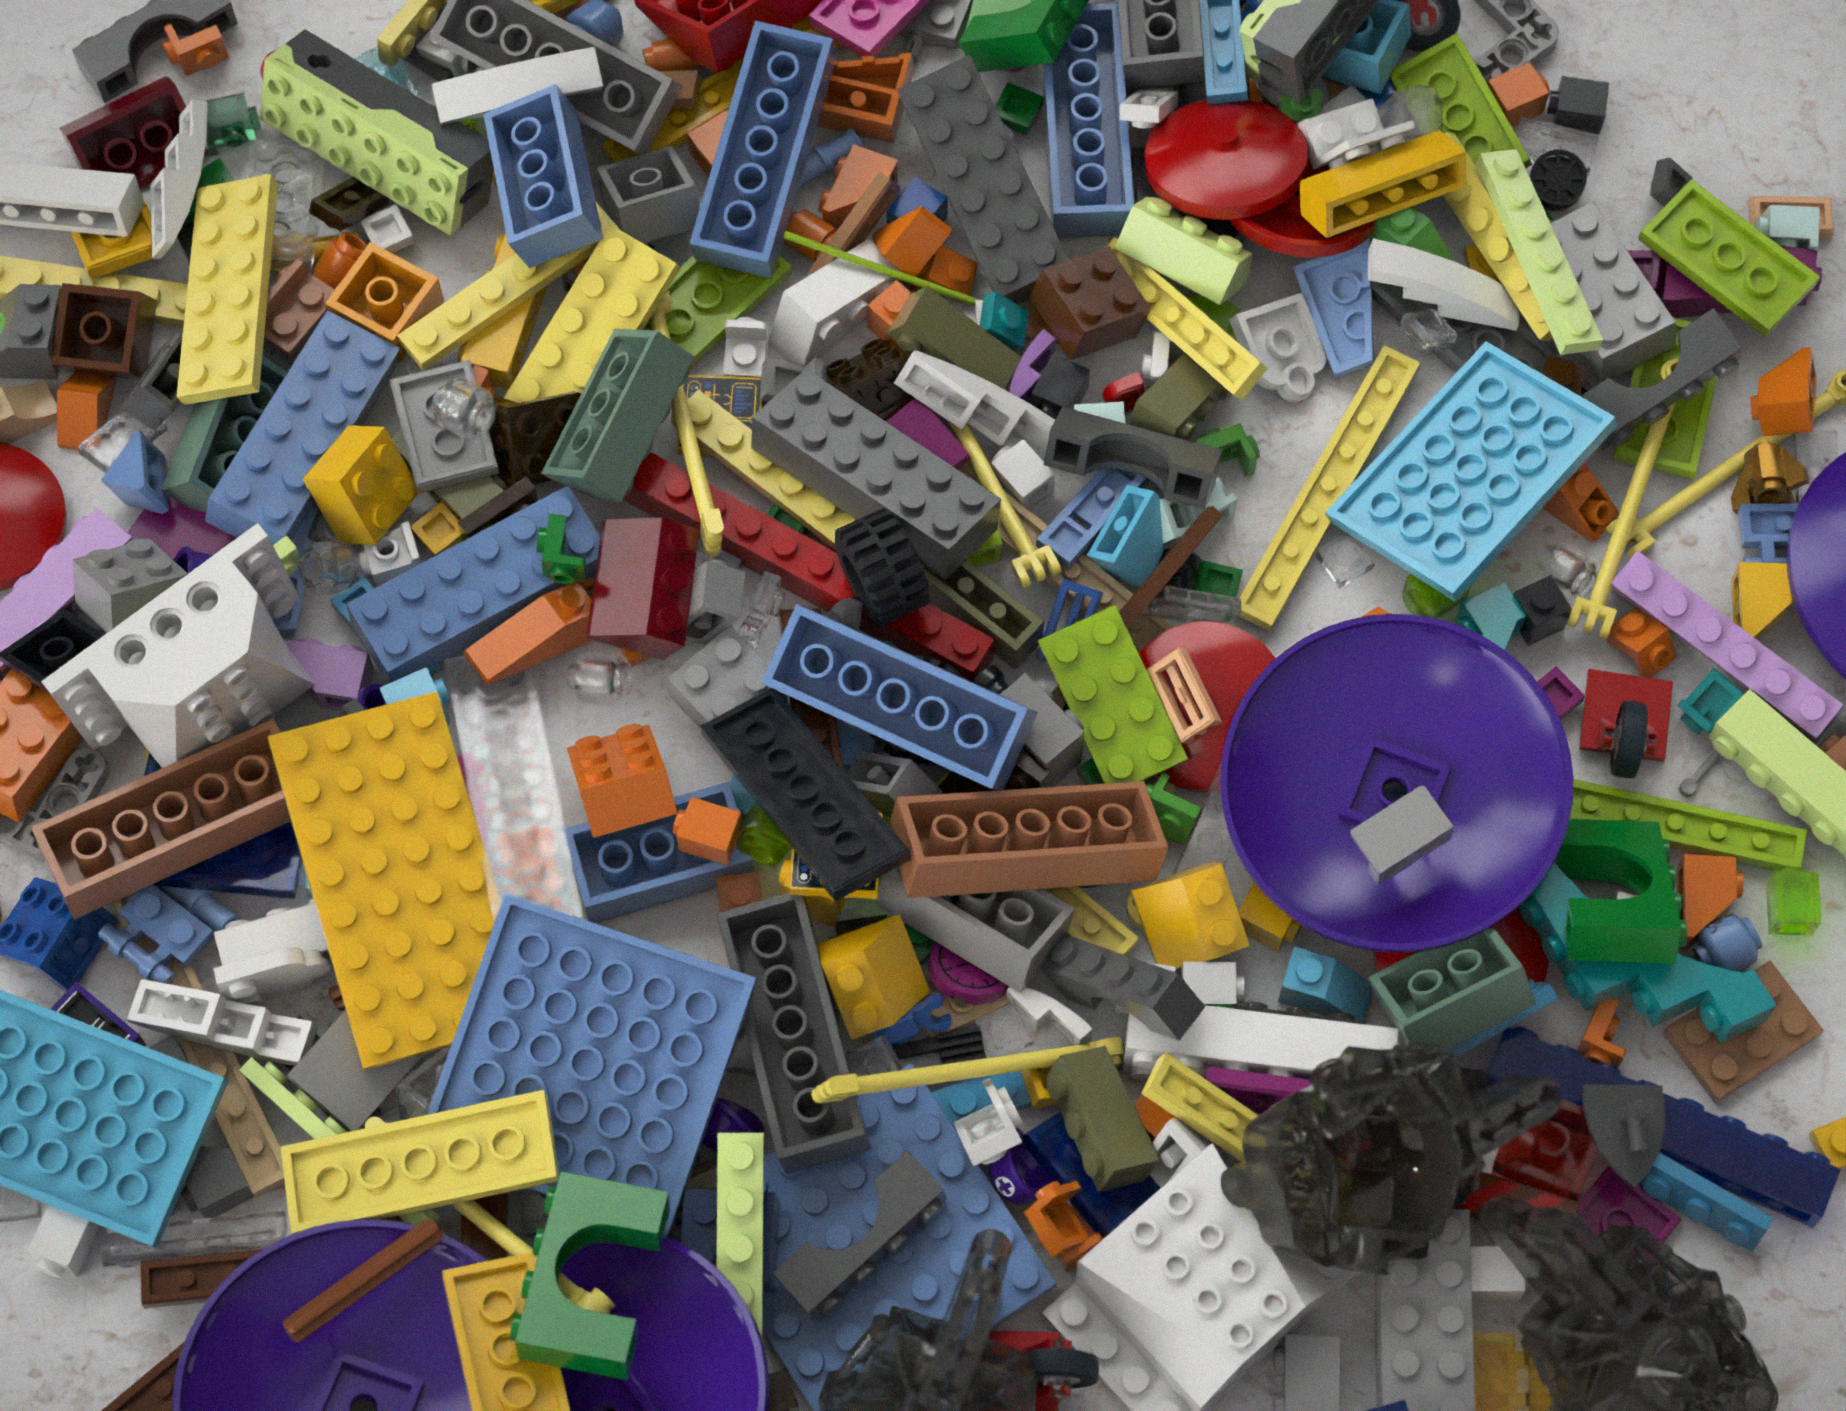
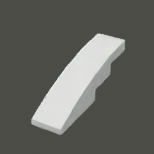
[431,47,603,125]
[150,99,208,260]
[1368,238,1519,331]
[894,350,1055,460]
[127,979,318,1066]

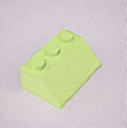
[1114,197,1252,305]

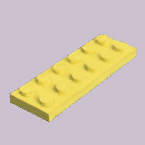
[176,174,278,405]
[487,224,681,427]
[281,1090,560,1234]

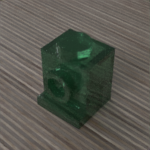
[206,92,262,156]

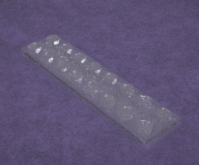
[444,656,584,924]

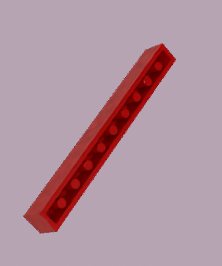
[623,452,995,682]

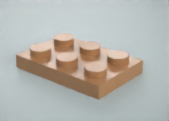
[1663,960,1824,1104]

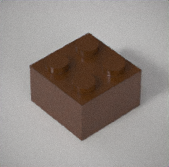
[1029,246,1151,361]
[50,283,157,380]

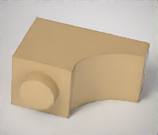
[0,379,57,444]

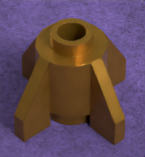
[1731,442,1809,514]

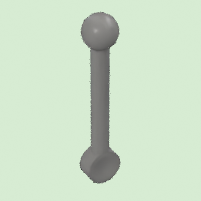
[1679,749,1721,797]

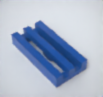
[1036,579,1104,662]

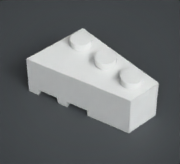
[768,239,902,366]

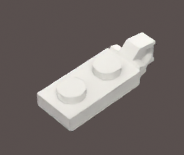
[1119,85,1178,128]

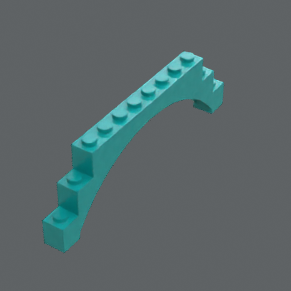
[1455,582,1777,1043]

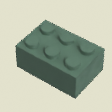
[1368,927,1536,1065]

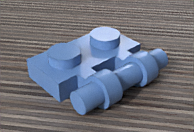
[1738,503,1799,564]
[98,884,215,984]

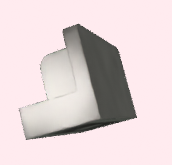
[1351,786,1454,886]

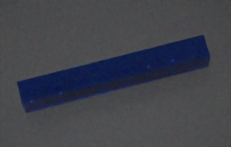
[1481,1027,1841,1228]

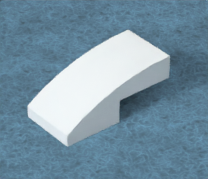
[1007,987,1093,1046]

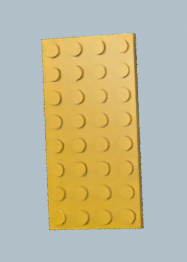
[268,691,501,1072]

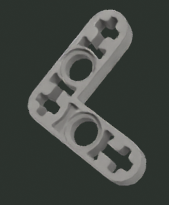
[1474,0,1560,83]
[0,747,110,862]

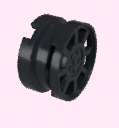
[1529,149,1587,211]

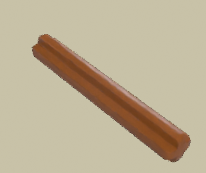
[283,1218,443,1343]

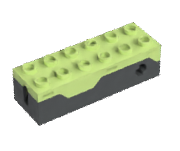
[1240,0,1380,103]
[259,29,494,236]

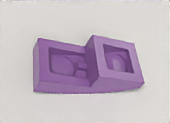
[1009,329,1056,404]

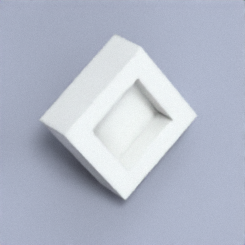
[360,204,415,253]

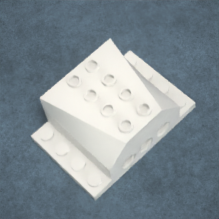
[41,523,316,768]
[1041,1143,1362,1411]

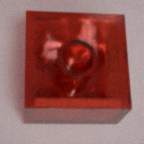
[1491,1085,1599,1202]

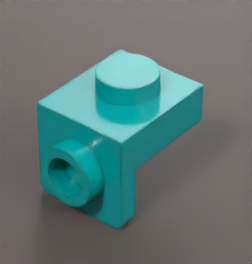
[980,291,1029,351]
[1677,668,1744,735]

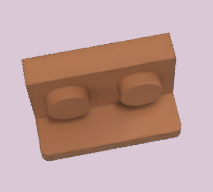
[264,258,335,360]

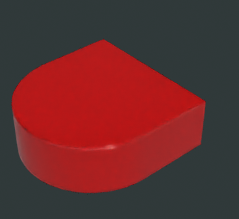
[1102,371,1145,413]

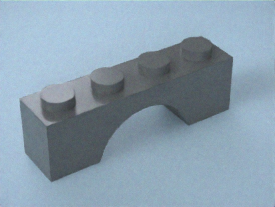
[72,0,238,103]
[1580,308,1743,451]
[1044,407,1223,509]
[1041,935,1206,1041]
[148,1035,254,1221]
[773,1150,947,1321]

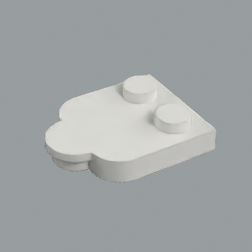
[1229,292,1327,403]
[213,947,331,1007]

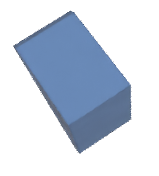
[101,431,169,514]

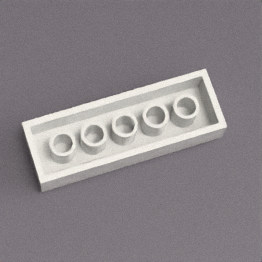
[1122,1005,1399,1108]

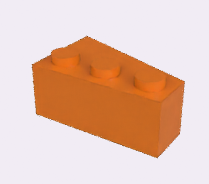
[817,53,914,143]

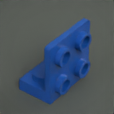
[0,877,118,991]

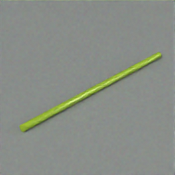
[783,231,979,306]

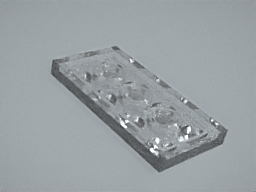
[243,139,329,272]

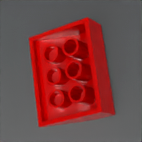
[634,0,823,73]

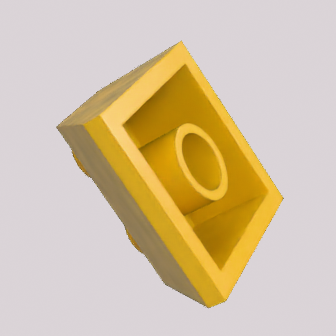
[1131,861,1250,969]
[818,914,930,1040]

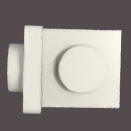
[723,317,768,378]

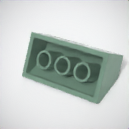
[541,329,694,503]
[161,355,288,512]

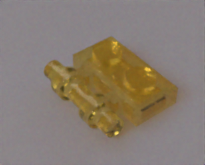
[1473,1332,1552,1411]

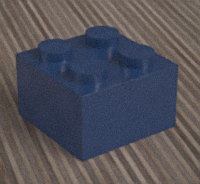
[680,1189,781,1292]

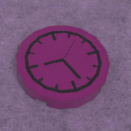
[928,942,1010,1005]

